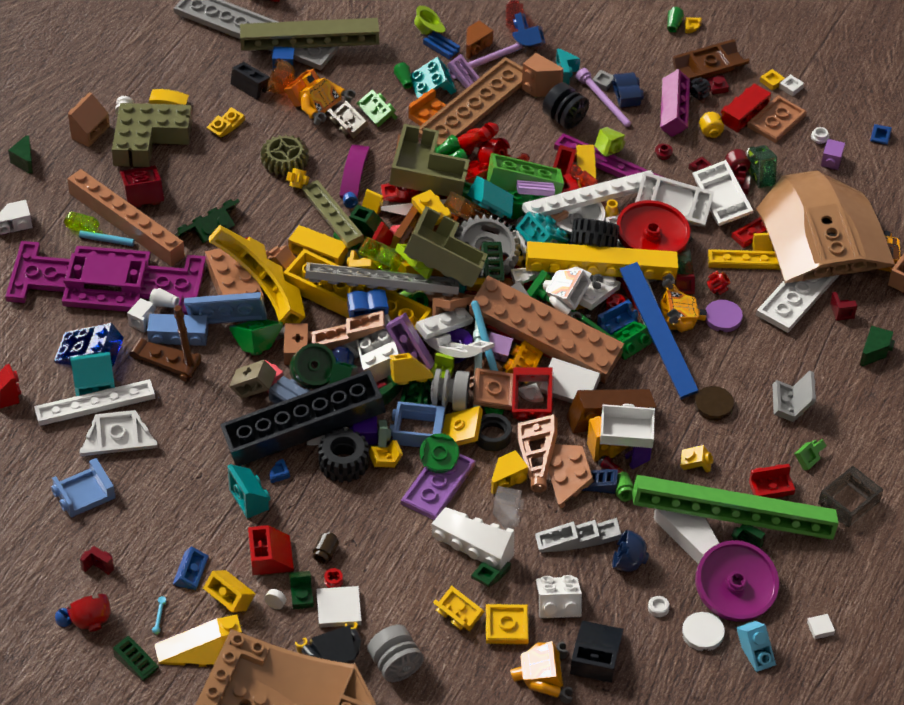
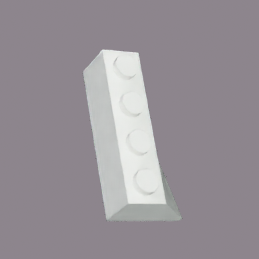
[432,507,514,571]

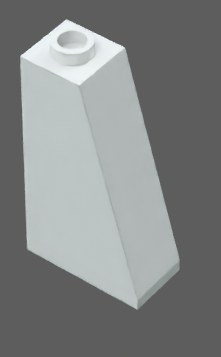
[654,509,719,564]

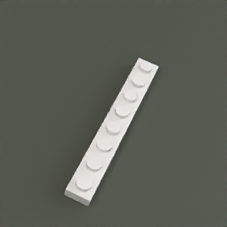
[522,170,653,216]

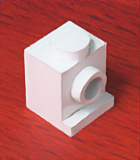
[127,298,156,333]

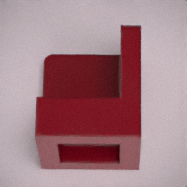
[830,292,857,321]

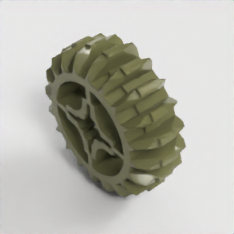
[260,134,309,177]

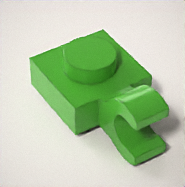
[794,439,827,470]

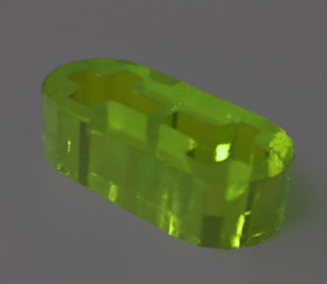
[64,212,100,233]

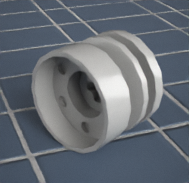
[430,369,470,412]
[368,625,424,682]

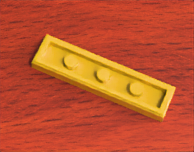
[708,249,780,270]

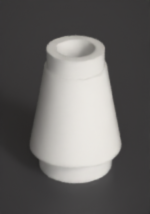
[150,288,180,308]

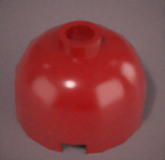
[477,138,511,165]
[67,594,111,632]

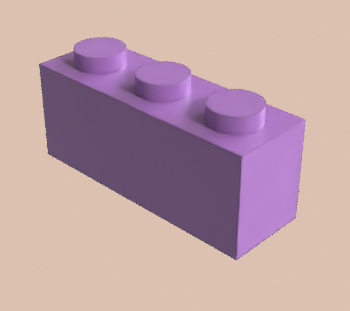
[386,313,435,369]

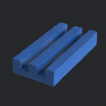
[423,31,460,59]

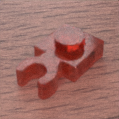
[570,164,598,188]

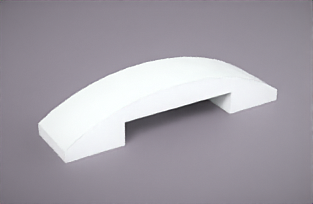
[423,333,495,358]

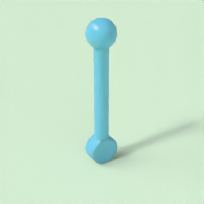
[152,596,166,634]

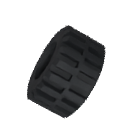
[570,218,620,247]
[318,428,369,483]

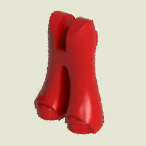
[457,122,499,156]

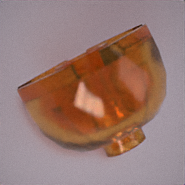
[267,58,298,94]

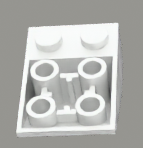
[356,314,401,382]

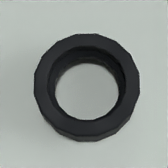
[475,413,512,452]

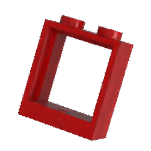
[512,367,554,421]

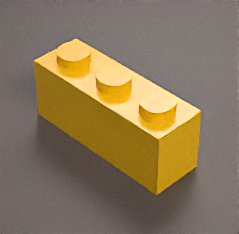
[288,225,348,266]

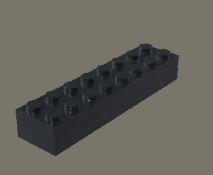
[220,370,386,466]

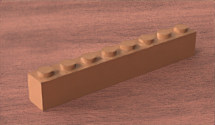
[67,169,185,267]

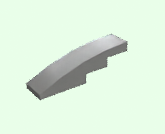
[535,518,622,552]

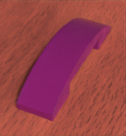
[339,145,370,199]

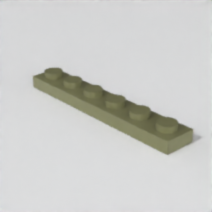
[302,180,365,248]

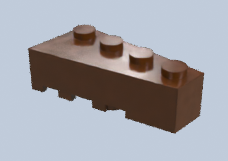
[566,389,656,434]

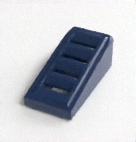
[583,469,618,494]

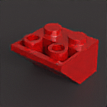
[248,525,294,576]

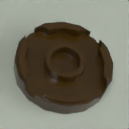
[695,386,734,420]

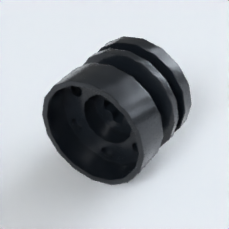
[542,82,590,129]

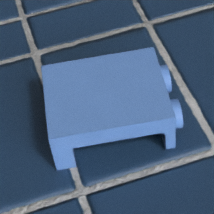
[51,458,115,517]

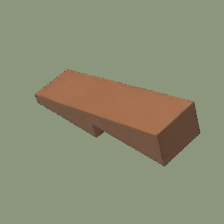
[312,311,385,350]

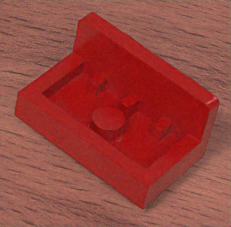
[749,464,795,498]

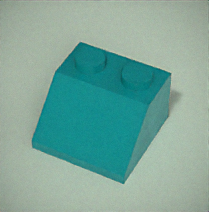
[227,464,270,519]

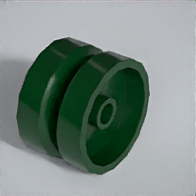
[289,343,336,389]

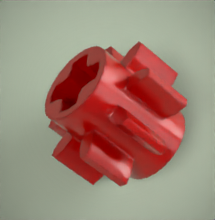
[707,271,730,295]

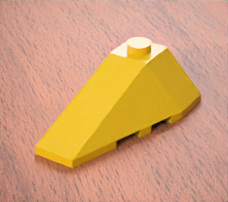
[155,615,242,667]

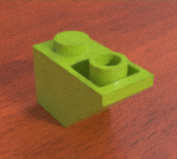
[594,127,625,157]

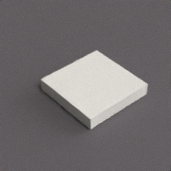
[317,586,361,628]

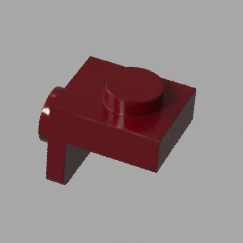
[80,545,114,575]

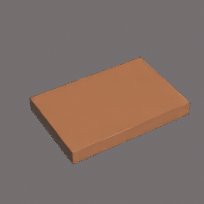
[747,95,807,143]

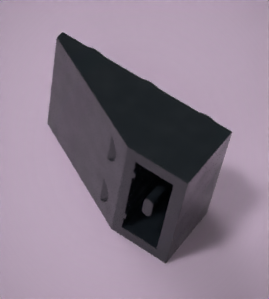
[570,620,624,683]

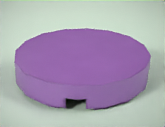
[705,300,743,332]

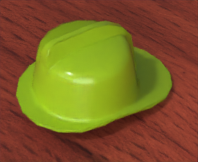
[414,6,445,35]

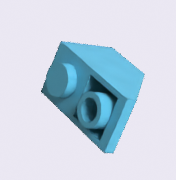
[736,621,776,672]

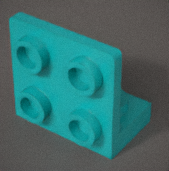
[411,57,457,98]
[515,211,570,244]

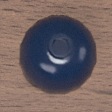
[612,530,649,572]

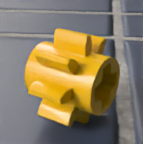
[286,168,310,189]

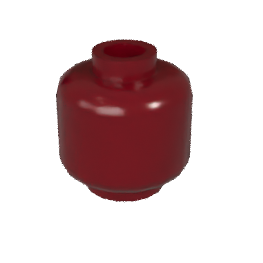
[725,149,751,175]

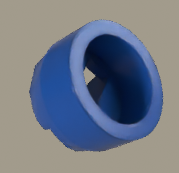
[343,192,358,208]
[55,608,72,627]

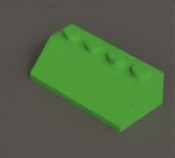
[487,153,564,197]

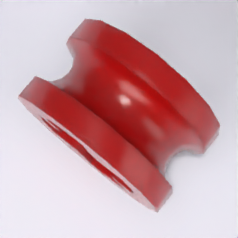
[324,568,343,588]

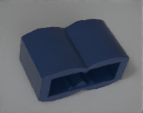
[612,72,644,108]

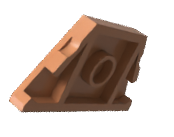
[540,443,594,509]

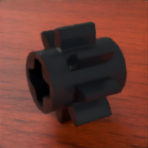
[689,77,711,100]

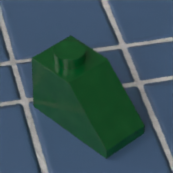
[860,326,895,366]

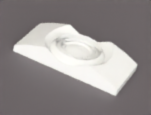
[693,160,753,226]
[635,172,714,226]

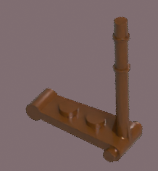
[129,305,202,382]

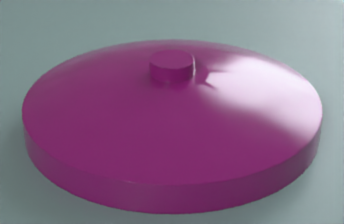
[695,540,779,622]

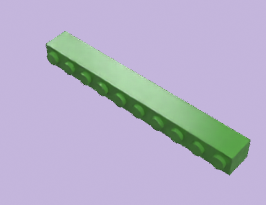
[632,475,839,540]

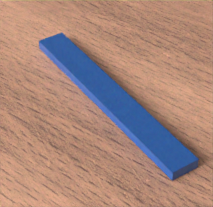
[620,262,698,400]

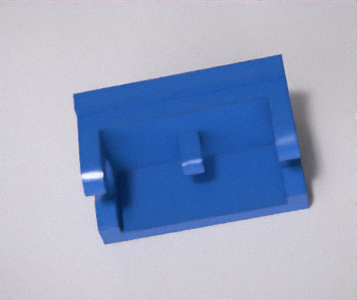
[597,300,638,335]

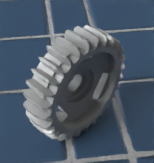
[454,214,521,278]

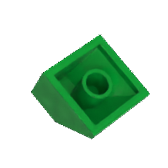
[229,319,283,355]

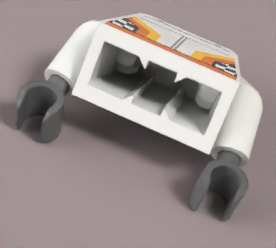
[543,267,603,320]

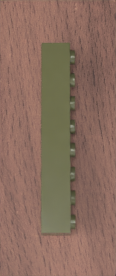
[240,18,379,51]

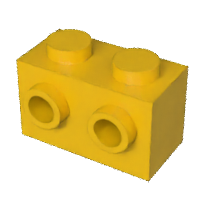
[203,570,256,613]

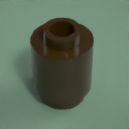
[313,532,339,564]

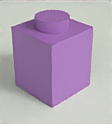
[821,139,845,170]

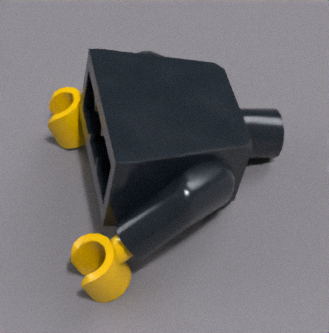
[295,622,362,664]

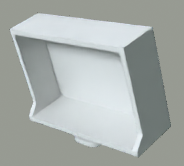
[540,357,601,403]
[600,404,655,448]

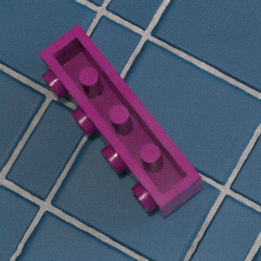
[660,69,690,137]

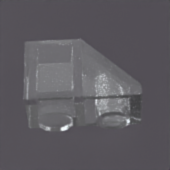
[493,486,525,530]

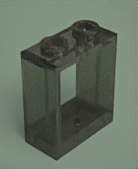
[818,466,883,528]

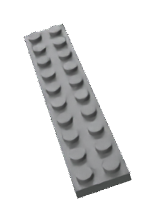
[174,0,338,70]

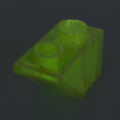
[358,237,403,272]

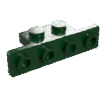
[175,199,240,244]

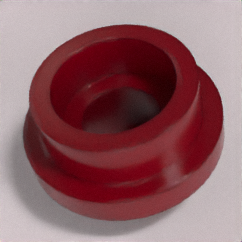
[655,144,673,160]

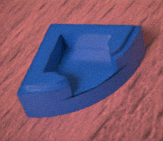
[270,459,290,483]

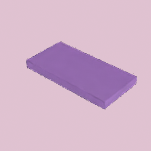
[401,453,476,520]

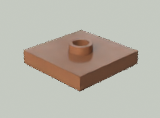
[473,368,513,411]

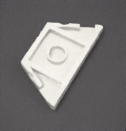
[80,410,158,456]

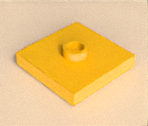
[442,406,483,446]
[486,604,529,644]

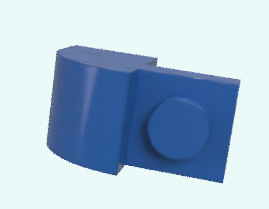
[512,13,546,47]

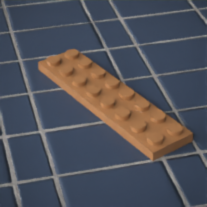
[418,57,523,146]

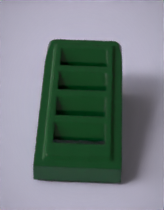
[481,242,505,282]
[113,636,159,681]

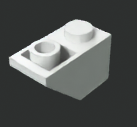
[0,200,32,235]

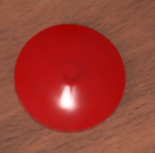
[616,200,690,255]

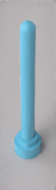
[471,300,498,371]

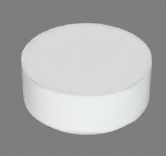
[264,589,287,609]
[648,596,669,617]

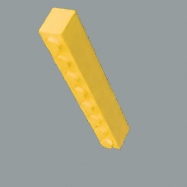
[525,241,678,280]

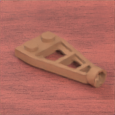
[518,414,557,493]

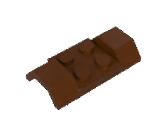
[672,39,750,81]

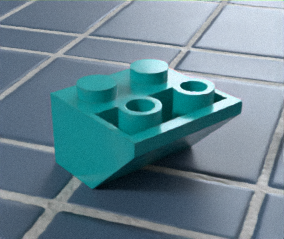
[467,176,513,218]
[70,352,115,396]

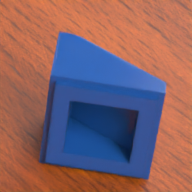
[870,124,892,145]

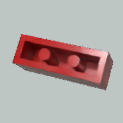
[721,83,771,133]

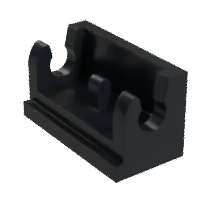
[230,62,270,99]

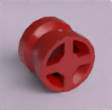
[605,294,625,311]

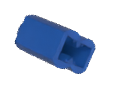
[347,289,389,318]

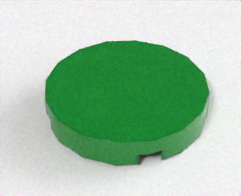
[420,433,459,473]

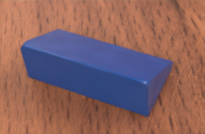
[173,546,209,590]

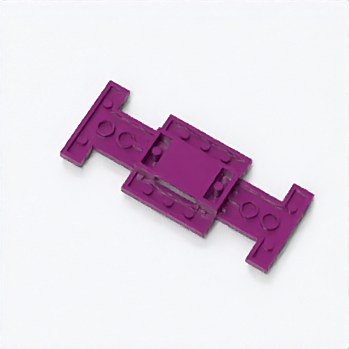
[5,241,206,315]

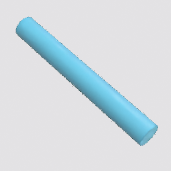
[79,230,135,246]

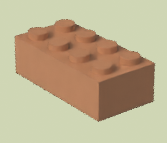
[205,248,264,302]

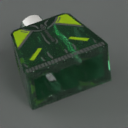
[747,145,777,188]

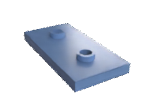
[184,292,267,324]

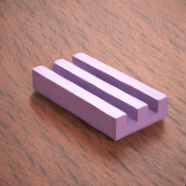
[447,54,480,89]
[516,180,555,196]

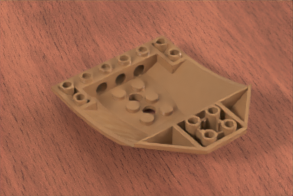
[756,170,895,283]
[195,629,376,705]

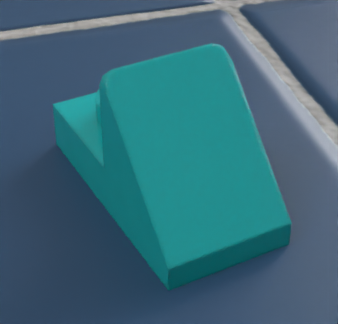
[556,49,580,85]

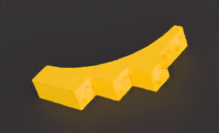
[209,225,305,325]

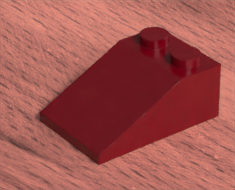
[119,165,164,208]

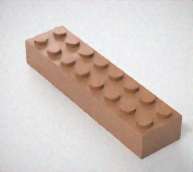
[469,276,624,384]

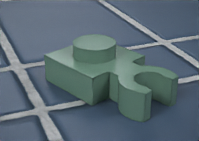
[377,419,391,447]

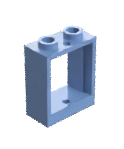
[390,402,445,447]

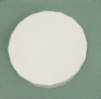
[682,612,725,651]

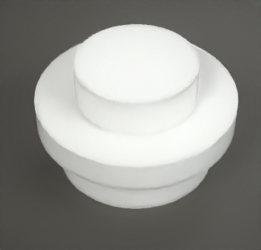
[811,127,829,143]

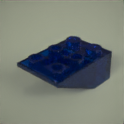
[54,323,124,367]

